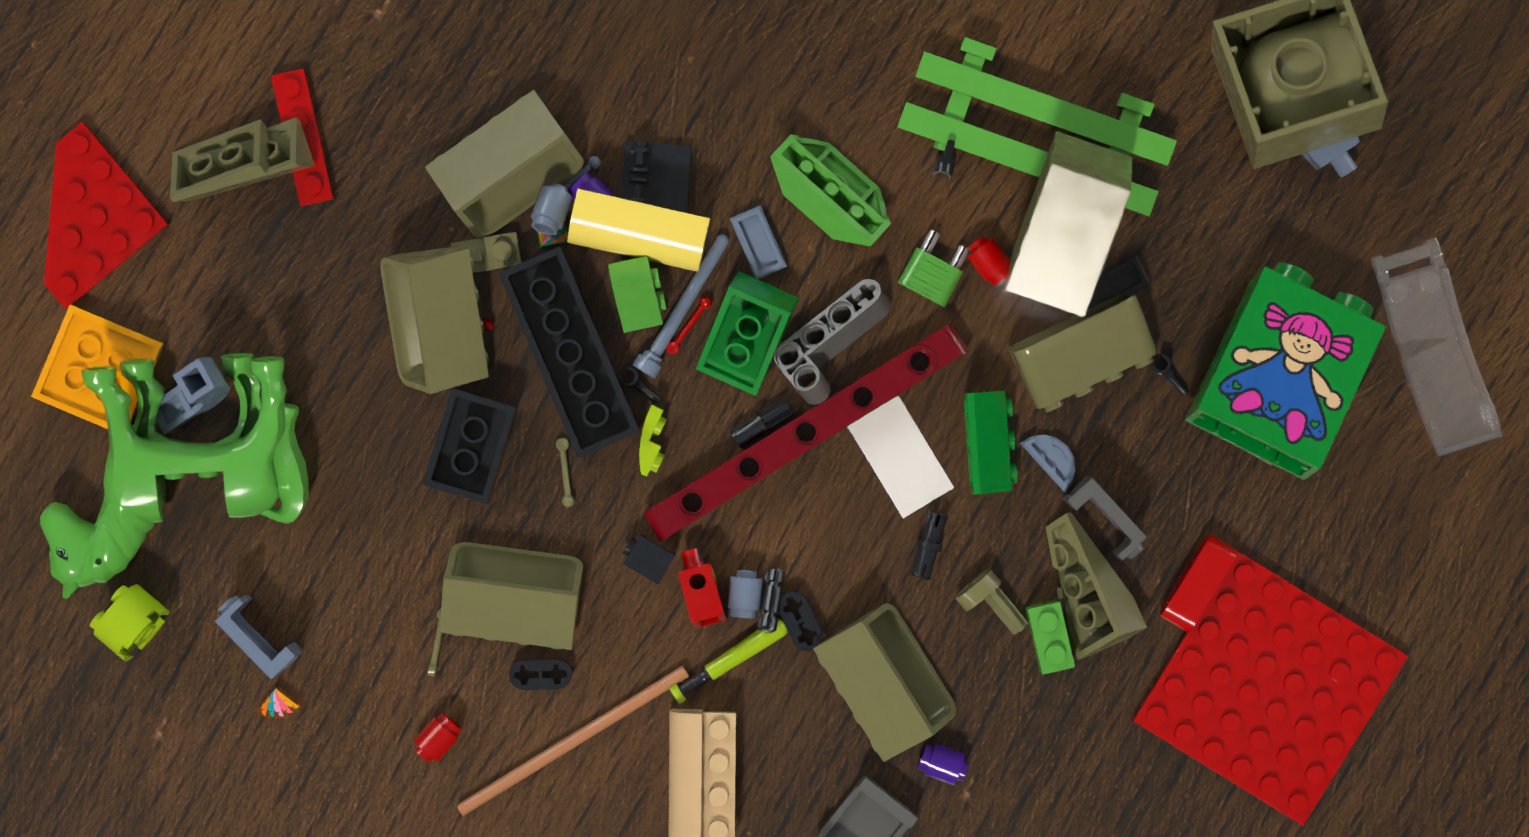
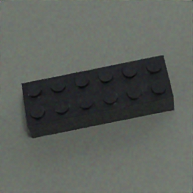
[499,247,641,458]

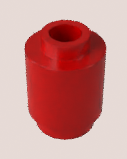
[966,236,1010,286]
[413,712,462,763]

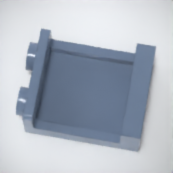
[215,594,304,679]

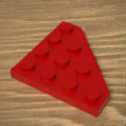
[44,122,169,310]

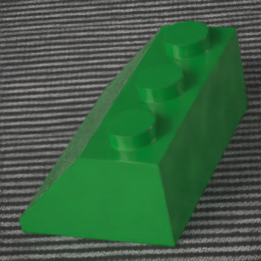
[963,391,1017,495]

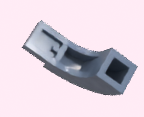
[157,357,230,434]

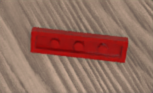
[271,69,334,207]

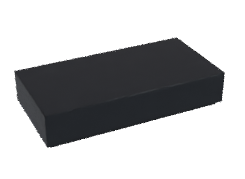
[1087,255,1151,309]

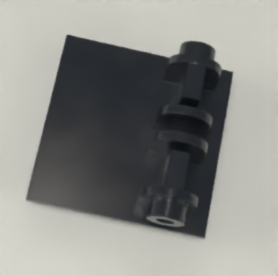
[621,141,691,212]

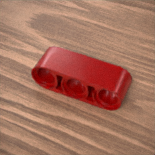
[1159,534,1239,633]

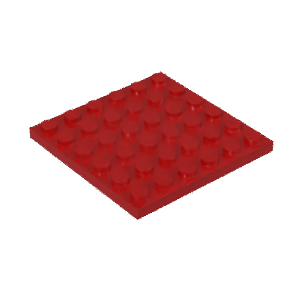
[1132,552,1408,826]

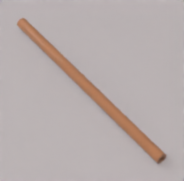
[457,665,689,816]

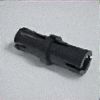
[910,510,949,580]

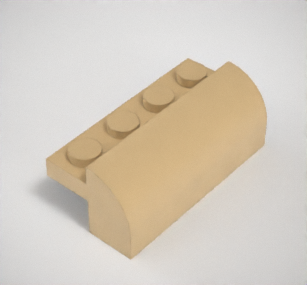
[668,709,736,837]

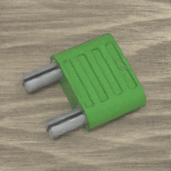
[898,230,970,307]

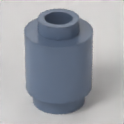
[531,183,573,235]
[727,570,763,618]

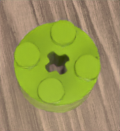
[90,584,169,661]

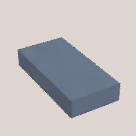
[730,206,787,279]

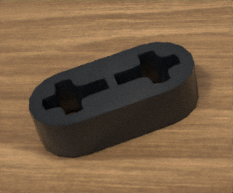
[779,590,822,651]
[509,658,573,690]

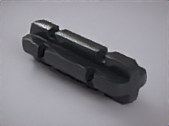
[757,567,785,633]

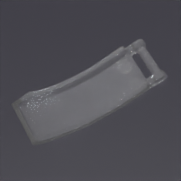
[1371,238,1503,457]

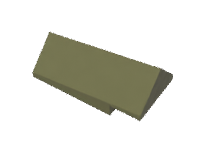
[170,117,315,202]

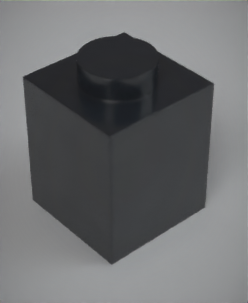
[622,534,676,584]

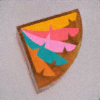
[255,685,303,719]

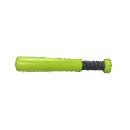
[669,618,788,704]

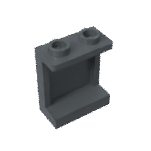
[1062,476,1147,560]
[816,774,918,837]

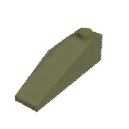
[1046,512,1147,660]

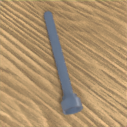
[632,234,729,379]

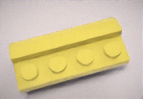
[567,189,710,272]

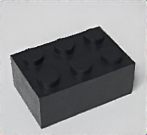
[423,388,518,504]

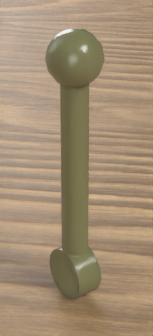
[556,438,575,507]
[428,608,443,677]

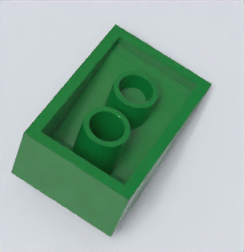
[696,271,799,396]

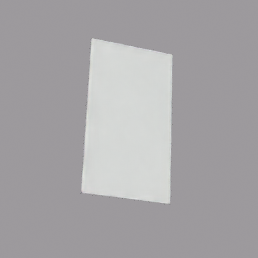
[847,396,954,518]

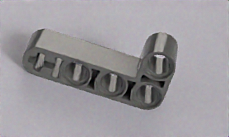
[774,279,891,405]

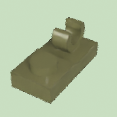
[451,232,522,273]

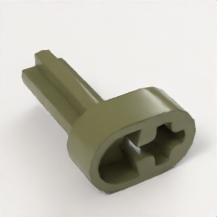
[955,569,1029,635]

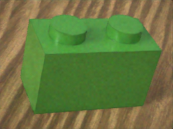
[608,256,667,333]
[1025,600,1075,675]

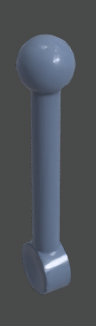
[563,156,601,190]

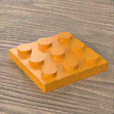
[31,305,164,429]

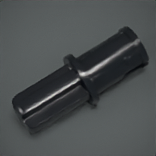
[730,399,795,448]

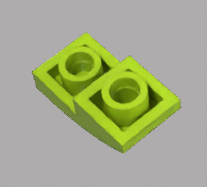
[639,405,667,477]

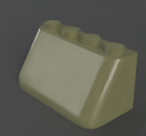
[425,90,584,238]
[380,246,489,394]
[1007,291,1158,412]
[439,542,583,650]
[813,603,956,762]

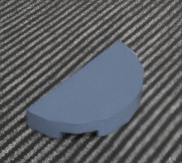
[1020,435,1075,492]

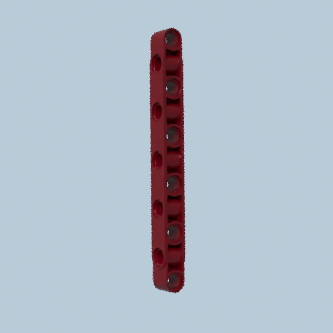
[643,322,969,541]

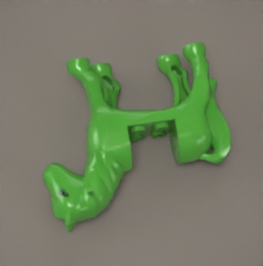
[40,353,309,599]

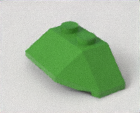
[770,134,891,247]

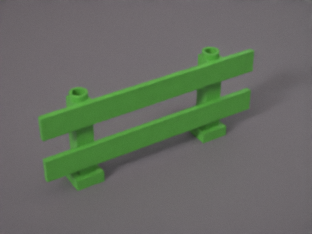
[898,37,1177,217]

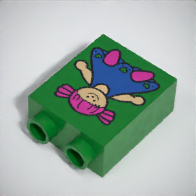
[1184,262,1386,480]

